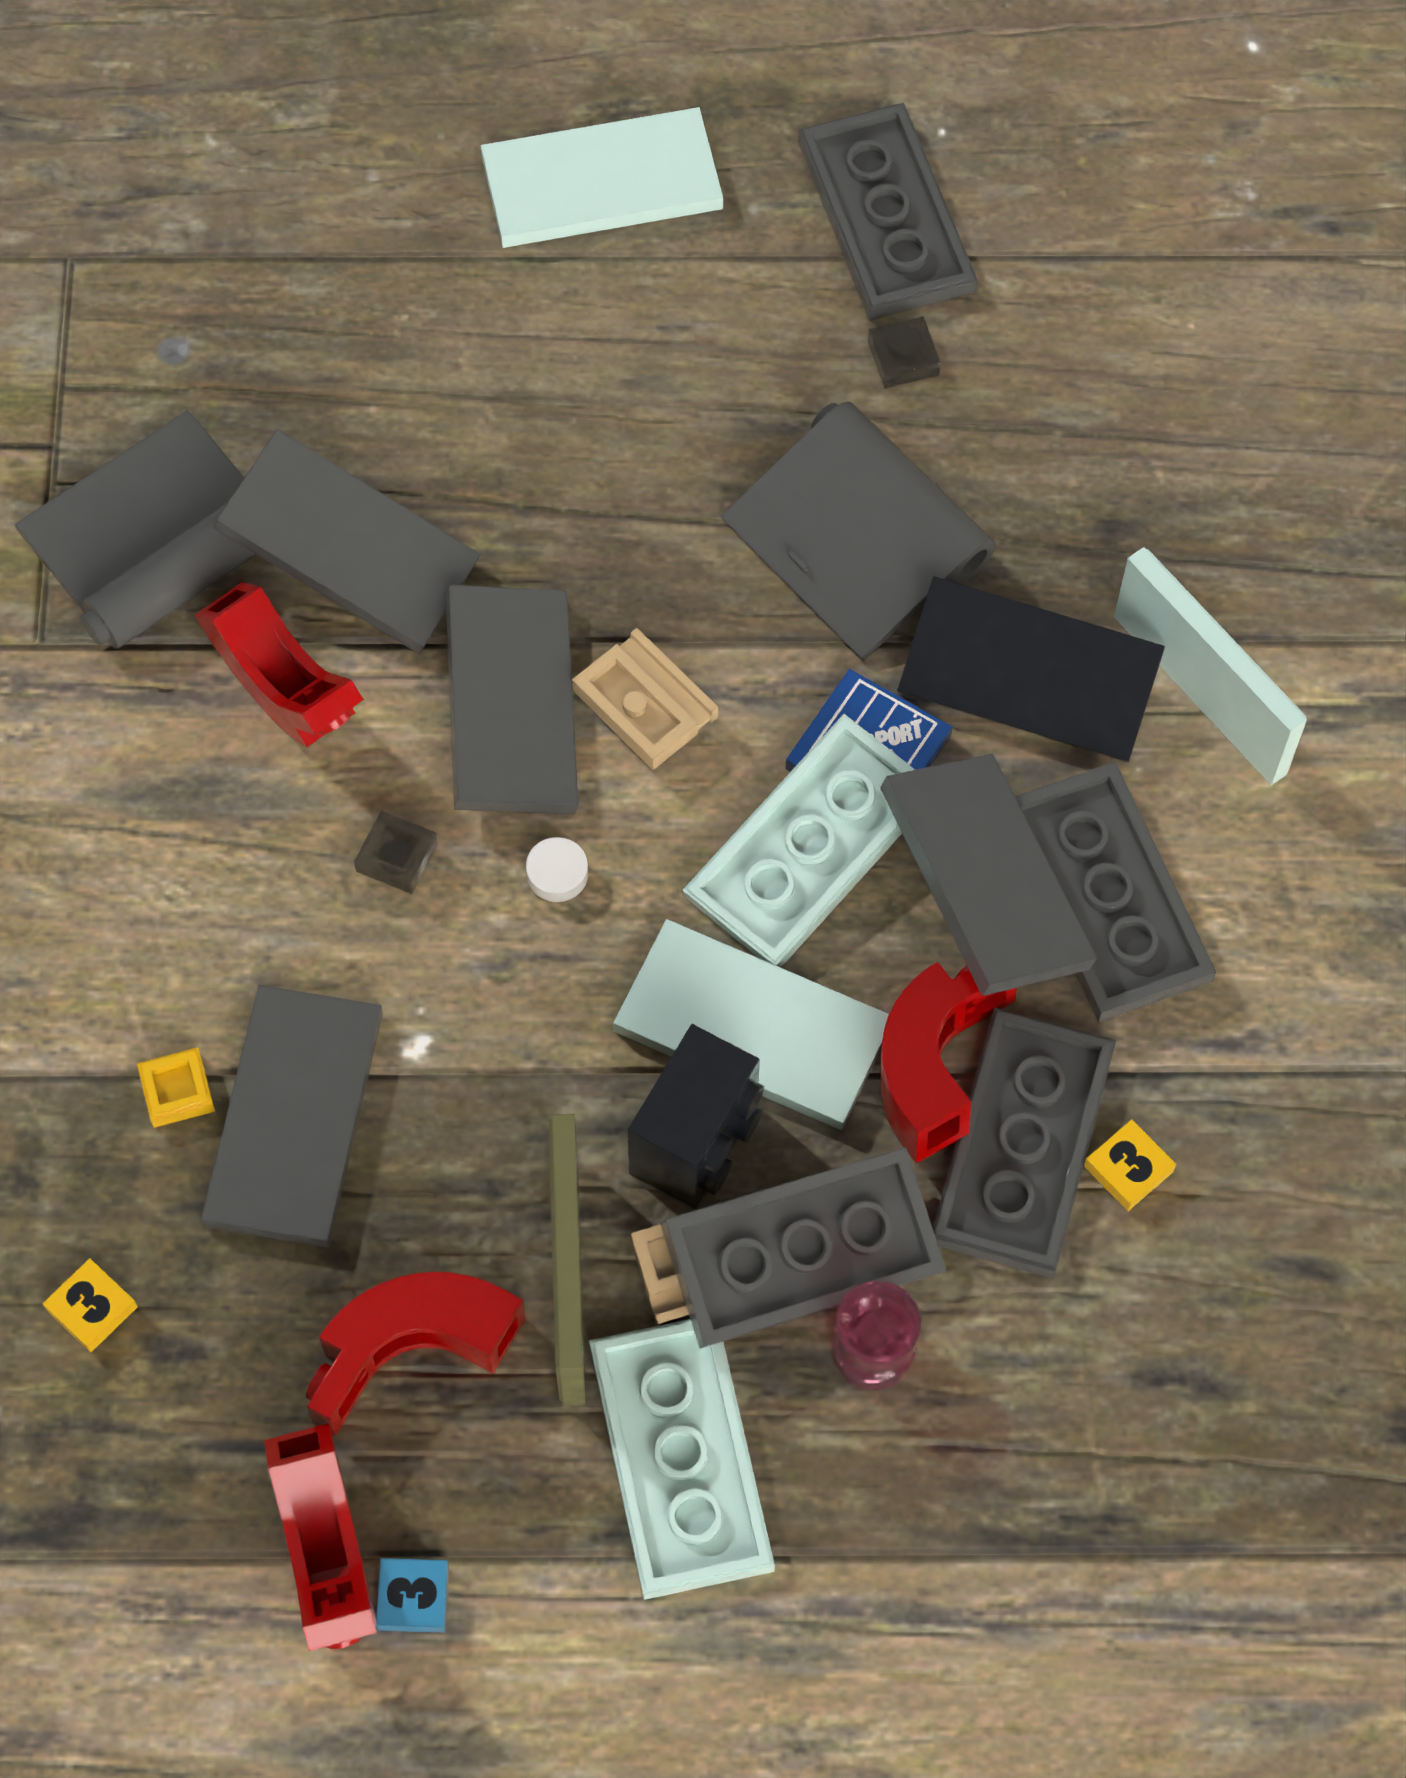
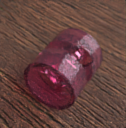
[832,1281,921,1390]

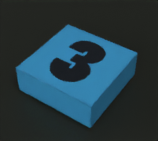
[376,1558,449,1633]

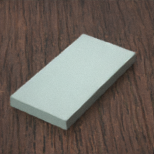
[481,107,723,248]
[1114,547,1307,786]
[682,714,915,968]
[613,919,889,1131]
[589,1319,775,1600]

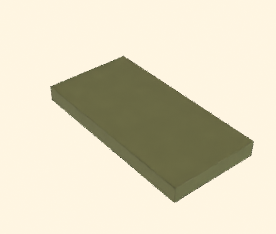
[549,1114,586,1406]

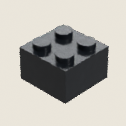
[627,1023,764,1209]

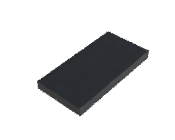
[897,576,1165,763]

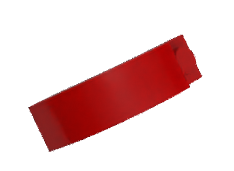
[194,582,364,747]
[880,962,1017,1164]
[306,1272,526,1436]
[264,1423,377,1651]

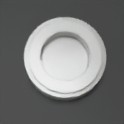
[526,837,588,902]

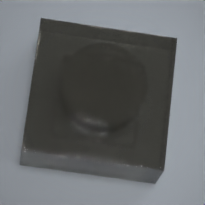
[868,316,941,389]
[354,810,438,894]

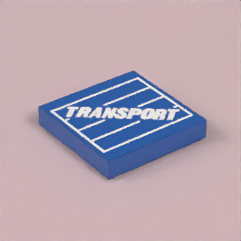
[785,669,953,772]

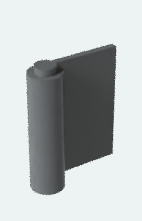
[721,401,996,661]
[15,410,257,649]

